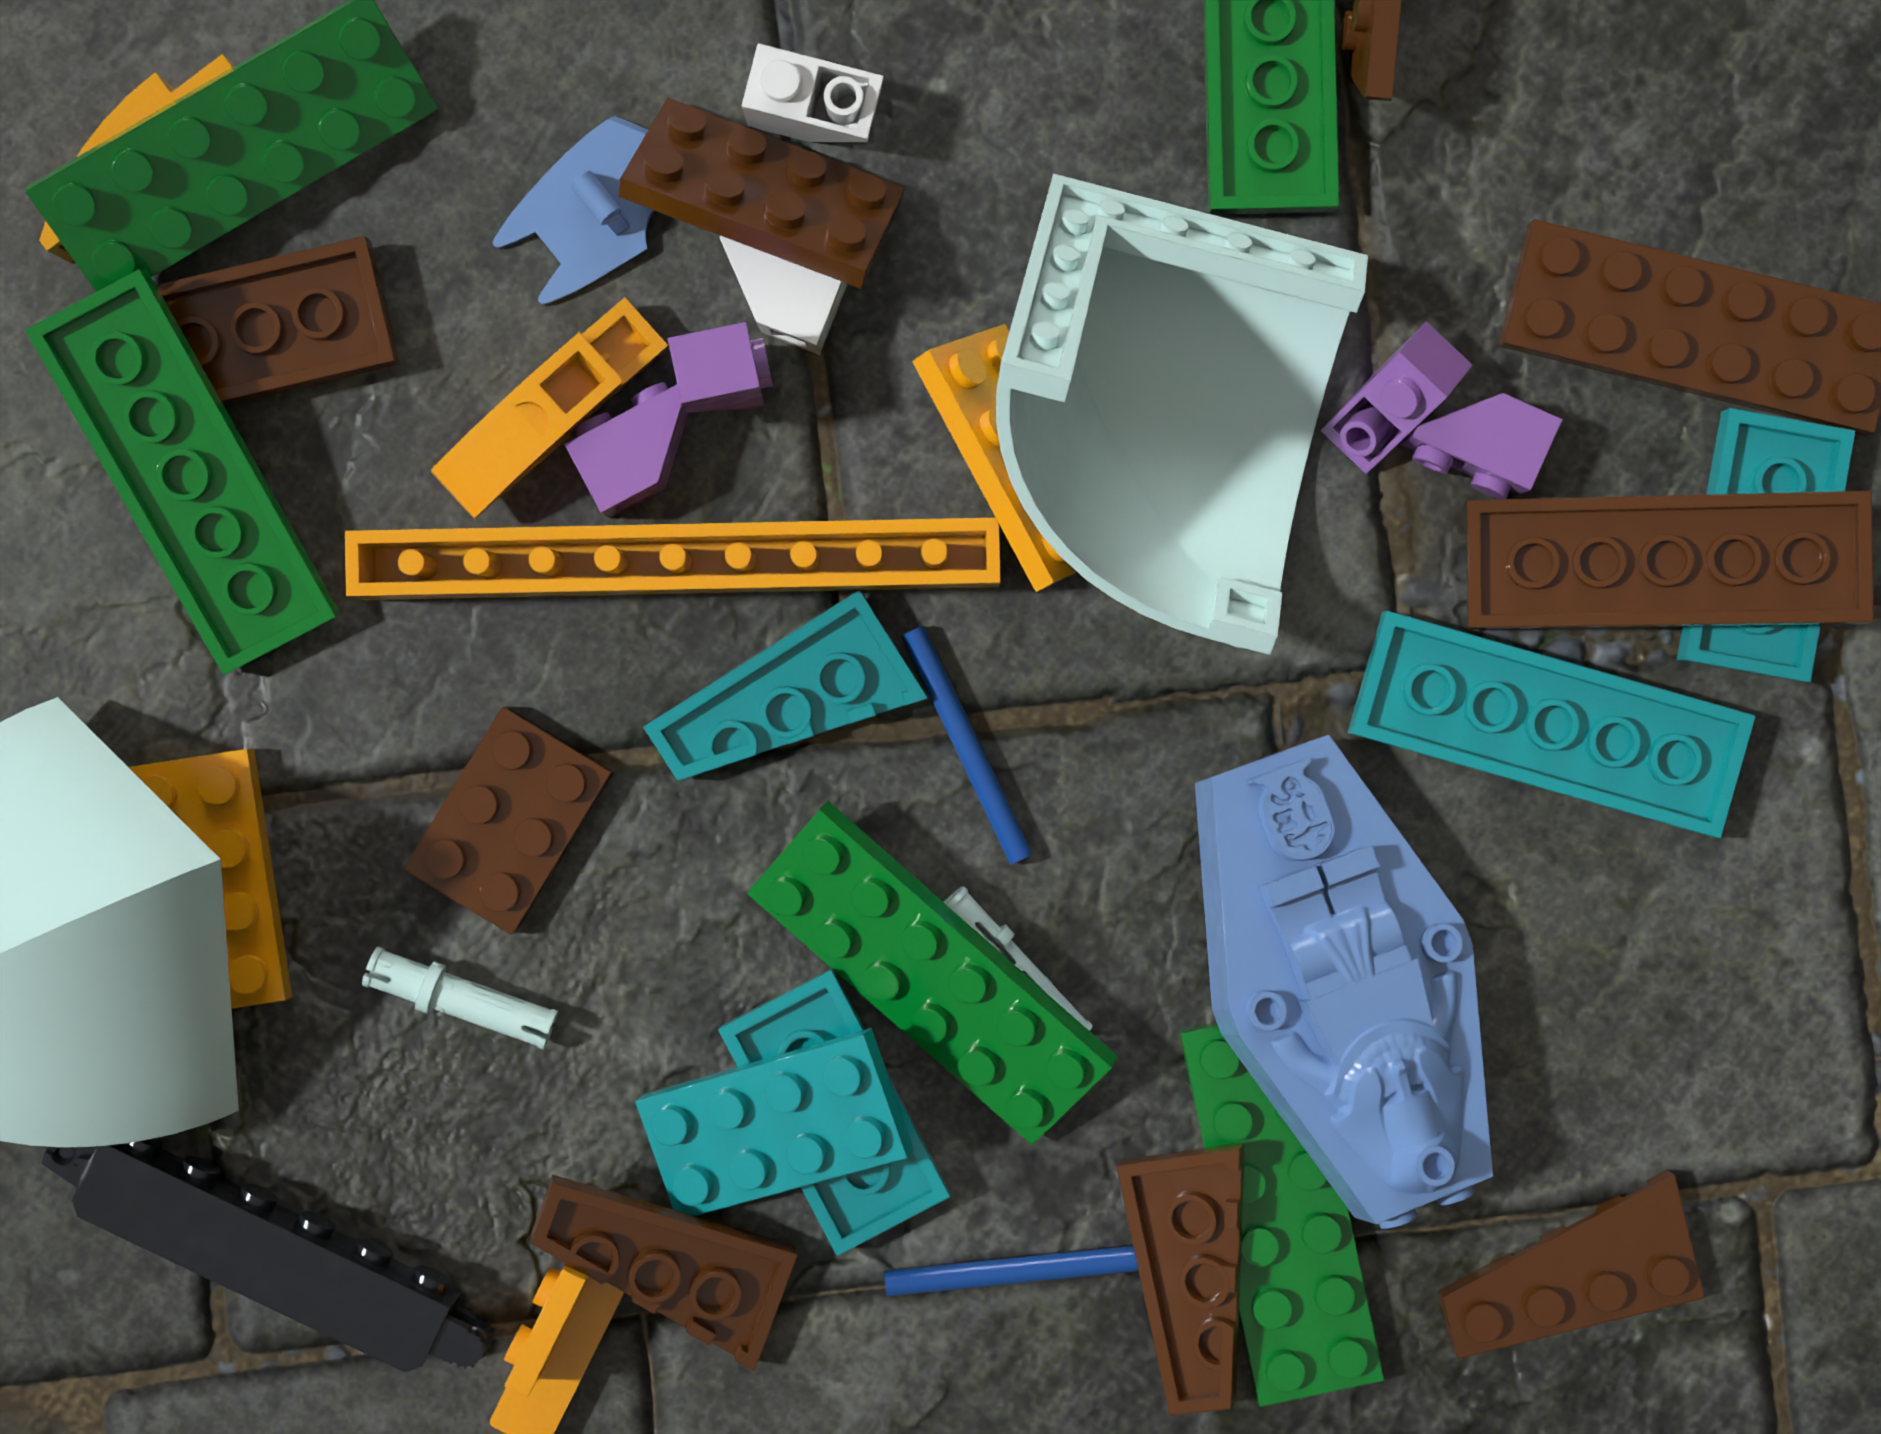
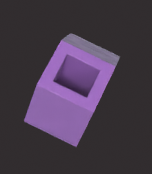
[1320,321,1472,474]
[667,322,773,413]
[564,382,689,518]
[1400,393,1562,499]

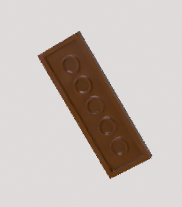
[1498,219,1881,436]
[1466,491,1874,629]

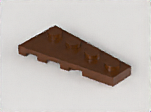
[1116,1143,1245,1415]
[1438,1170,1705,1359]
[531,1174,798,1371]

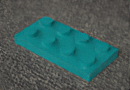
[1676,408,1856,683]
[718,968,950,1256]
[635,1028,914,1216]

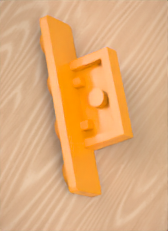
[490,1264,625,1434]

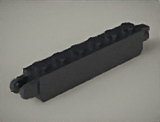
[41,1138,495,1372]

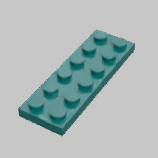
[1347,611,1756,839]

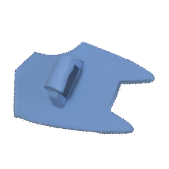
[493,116,654,305]

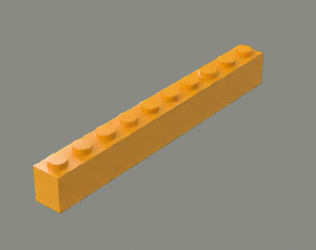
[345,517,1000,600]

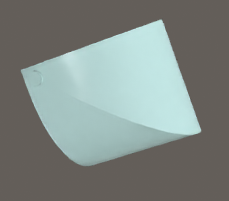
[996,174,1368,655]
[0,697,239,1148]

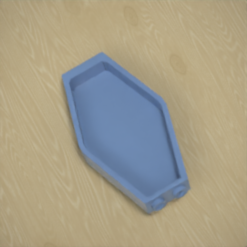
[1195,735,1493,1229]

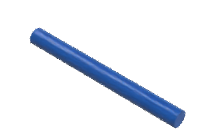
[901,625,1033,865]
[884,1246,1139,1296]

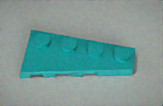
[643,590,927,781]

